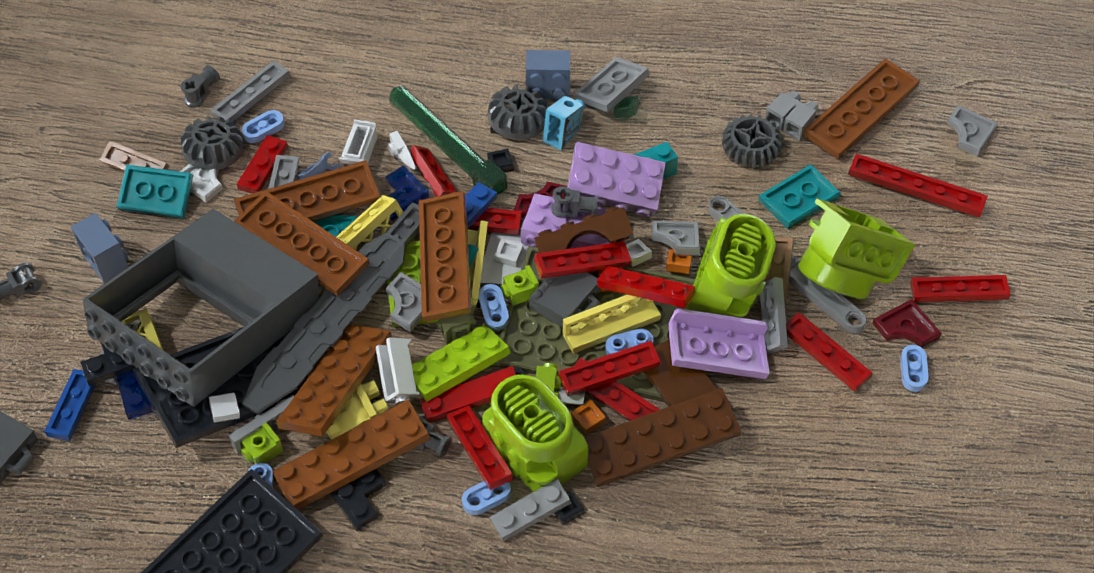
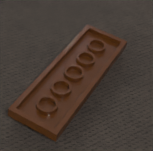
[584,388,741,487]

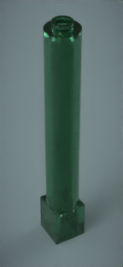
[389,86,507,195]

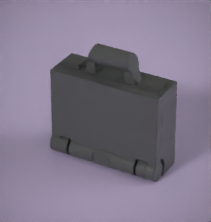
[529,272,601,328]
[0,411,38,483]

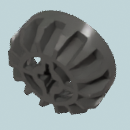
[488,85,547,140]
[181,116,243,170]

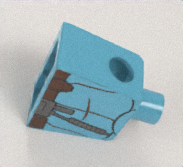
[543,96,585,150]

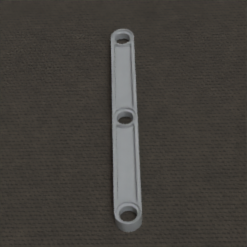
[708,196,866,334]

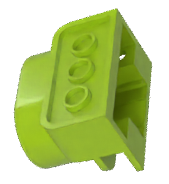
[798,198,915,299]
[685,214,776,318]
[482,375,588,492]

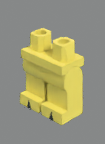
[327,380,389,440]

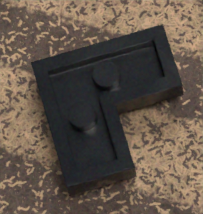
[80,342,136,386]
[329,469,386,532]

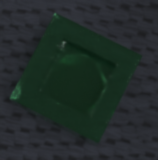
[613,95,640,119]

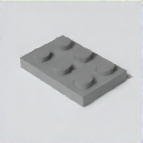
[574,57,650,112]

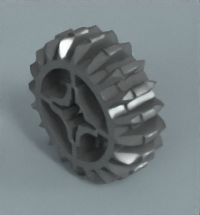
[722,114,783,169]

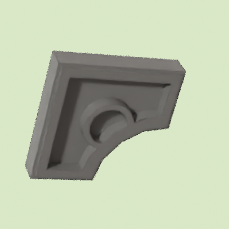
[947,105,998,157]
[652,221,700,256]
[386,272,422,332]

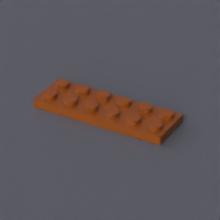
[803,58,920,159]
[234,161,380,221]
[234,191,370,296]
[419,191,472,322]
[276,324,392,437]
[273,399,431,510]

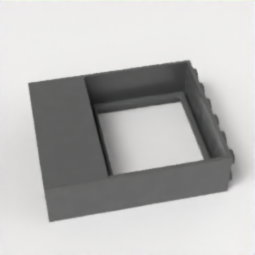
[82,209,319,407]

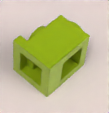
[501,265,539,306]
[536,363,561,398]
[241,422,284,464]

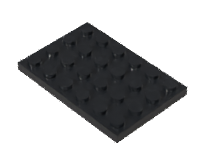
[133,327,308,448]
[141,469,323,573]

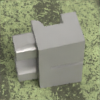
[765,90,818,142]

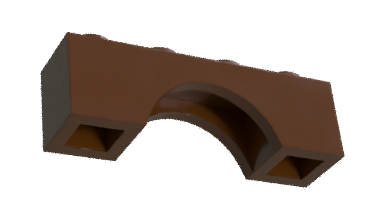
[534,206,634,253]

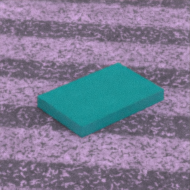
[116,164,194,219]
[758,164,841,229]

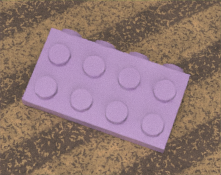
[567,142,666,217]
[521,194,609,249]
[668,309,769,379]

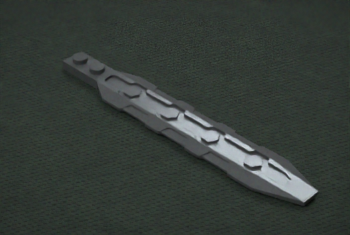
[242,203,420,414]

